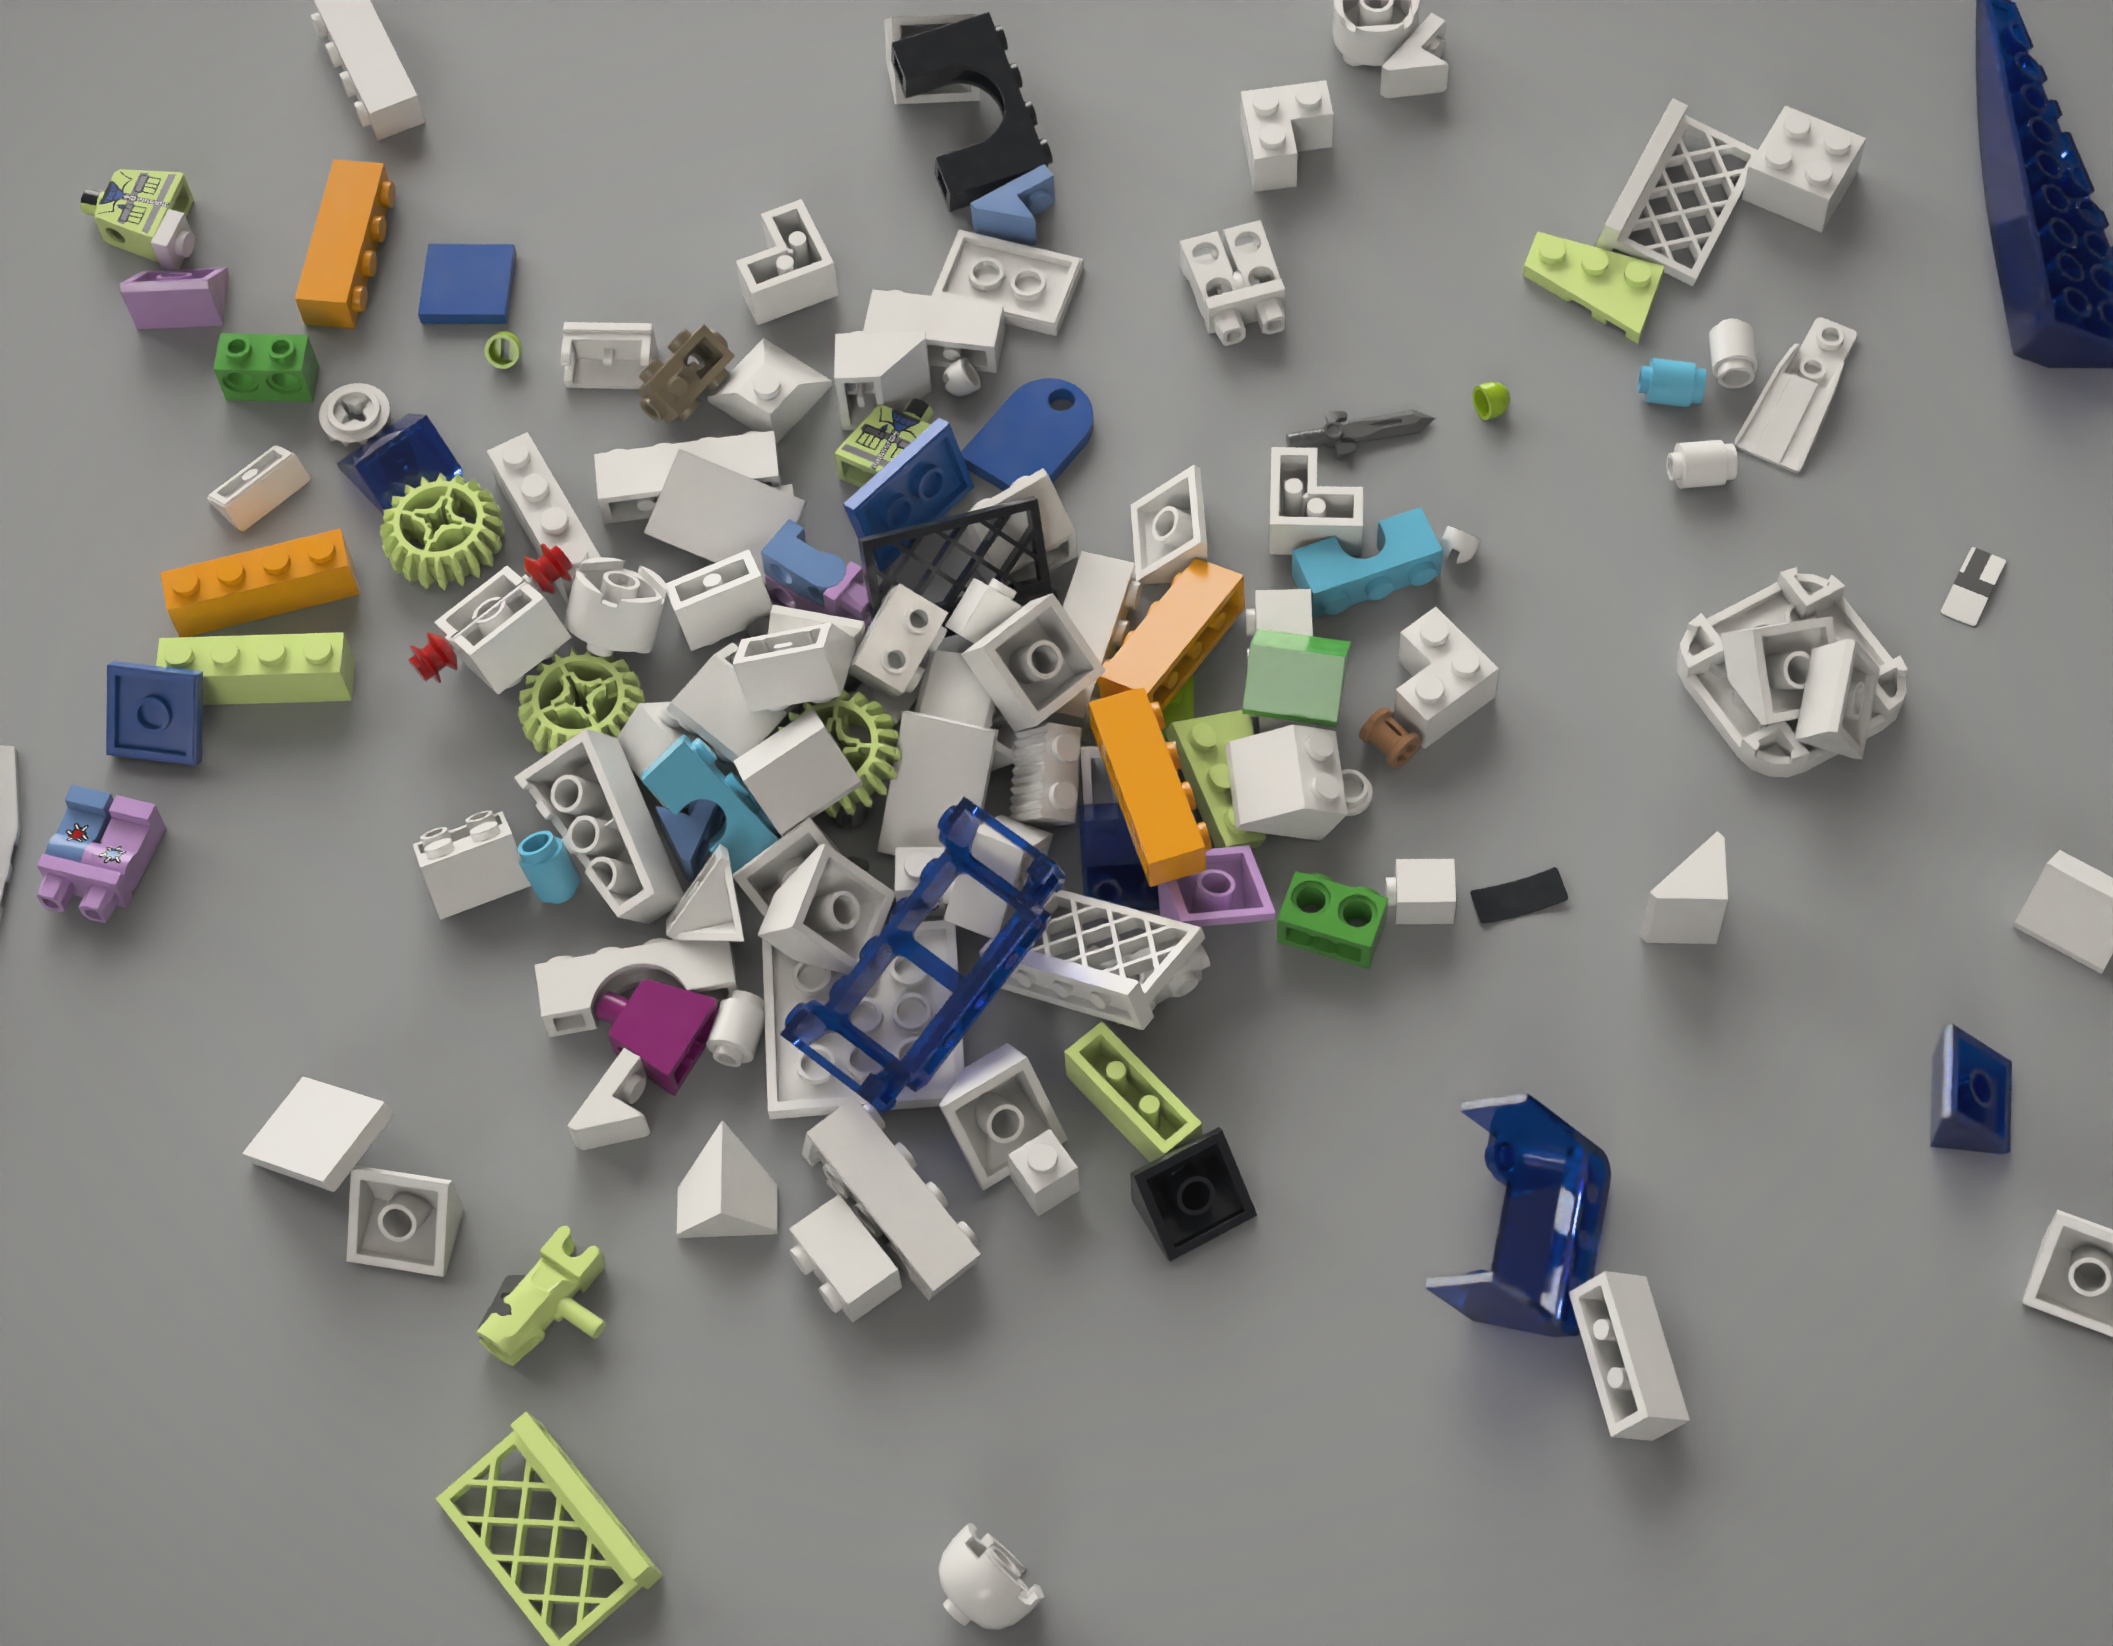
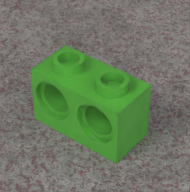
[213,333,319,402]
[1277,870,1388,969]

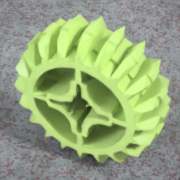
[380,472,505,591]
[518,646,645,754]
[778,690,902,818]

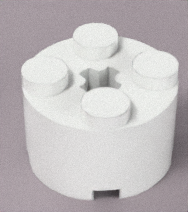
[1332,0,1420,66]
[563,557,667,657]

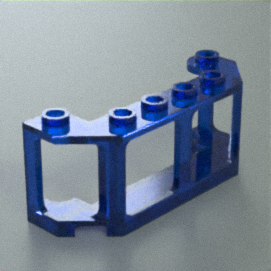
[780,796,1066,1114]

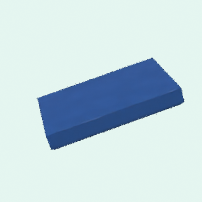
[843,418,975,572]

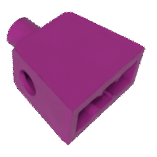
[596,979,719,1096]

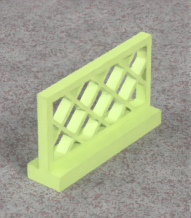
[436,1412,663,1646]

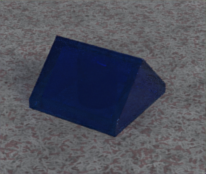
[337,413,463,515]
[1930,1024,2012,1155]

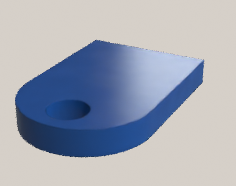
[961,378,1094,491]

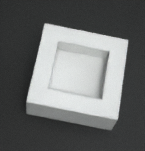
[151,209,195,270]

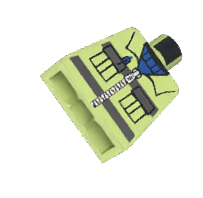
[80,169,194,263]
[835,398,933,488]

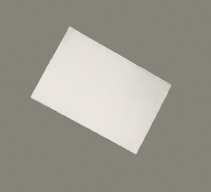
[932,230,1084,336]
[644,448,807,584]
[877,710,999,870]
[242,1077,395,1192]

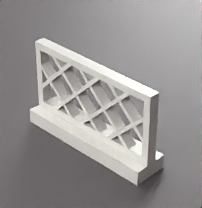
[1595,98,1758,287]
[979,888,1206,1030]

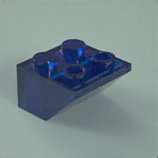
[1078,803,1160,910]

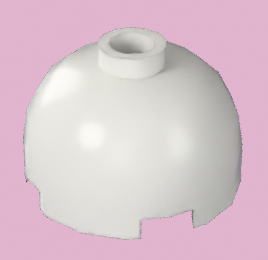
[939,1523,1044,1630]

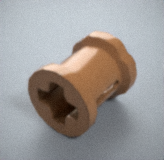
[1359,707,1422,769]

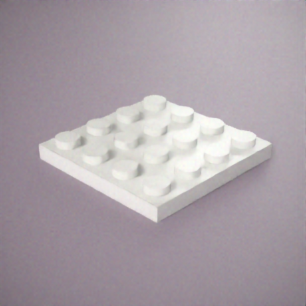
[762,920,965,1120]

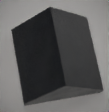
[1130,1127,1258,1261]

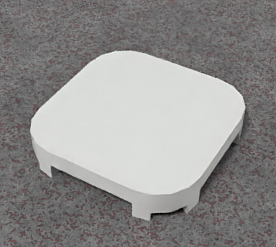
[1677,567,1908,777]

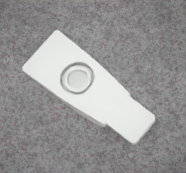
[1734,317,1857,473]

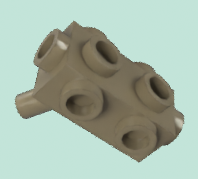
[636,324,735,424]

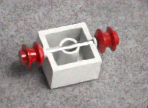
[408,543,573,695]

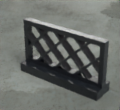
[858,496,1058,638]

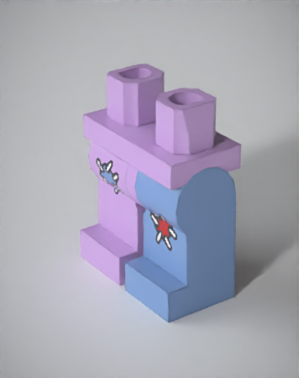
[761,519,872,631]
[37,784,167,923]

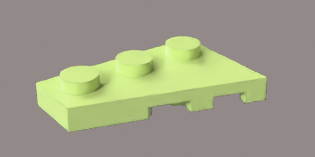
[1523,231,1665,344]
[1165,710,1266,849]

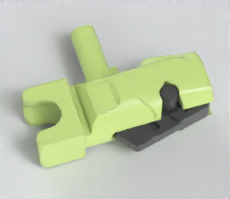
[476,1226,606,1366]

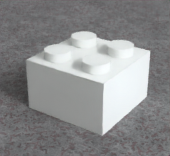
[1742,105,1866,233]
[961,593,1107,732]

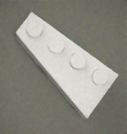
[514,729,684,924]
[801,1096,981,1300]

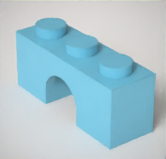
[1292,507,1443,619]
[641,734,782,873]

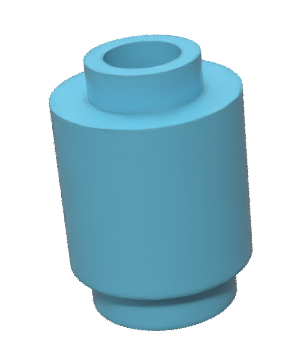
[1637,358,1706,408]
[518,831,581,904]

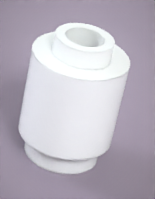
[1709,319,1758,388]
[1667,440,1738,489]
[706,990,766,1067]

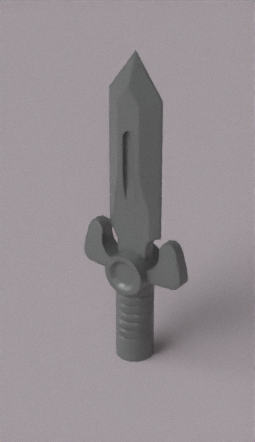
[1286,410,1435,458]

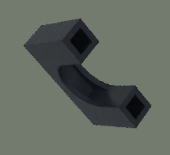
[891,12,1053,212]

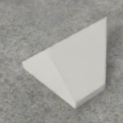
[665,844,744,942]
[677,1120,778,1238]

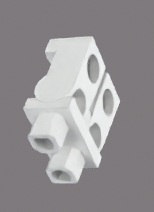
[1180,220,1285,346]

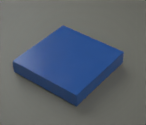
[418,244,517,324]
[106,661,203,766]

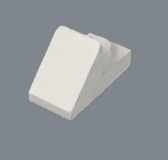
[1380,13,1449,98]
[567,1048,651,1150]

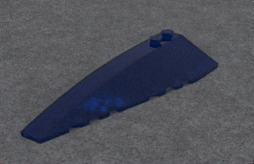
[1976,0,2113,368]

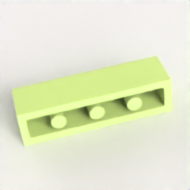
[156,632,355,705]

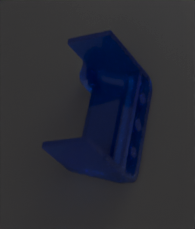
[1425,1093,1611,1338]

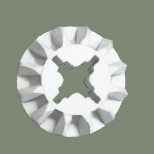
[319,383,391,447]

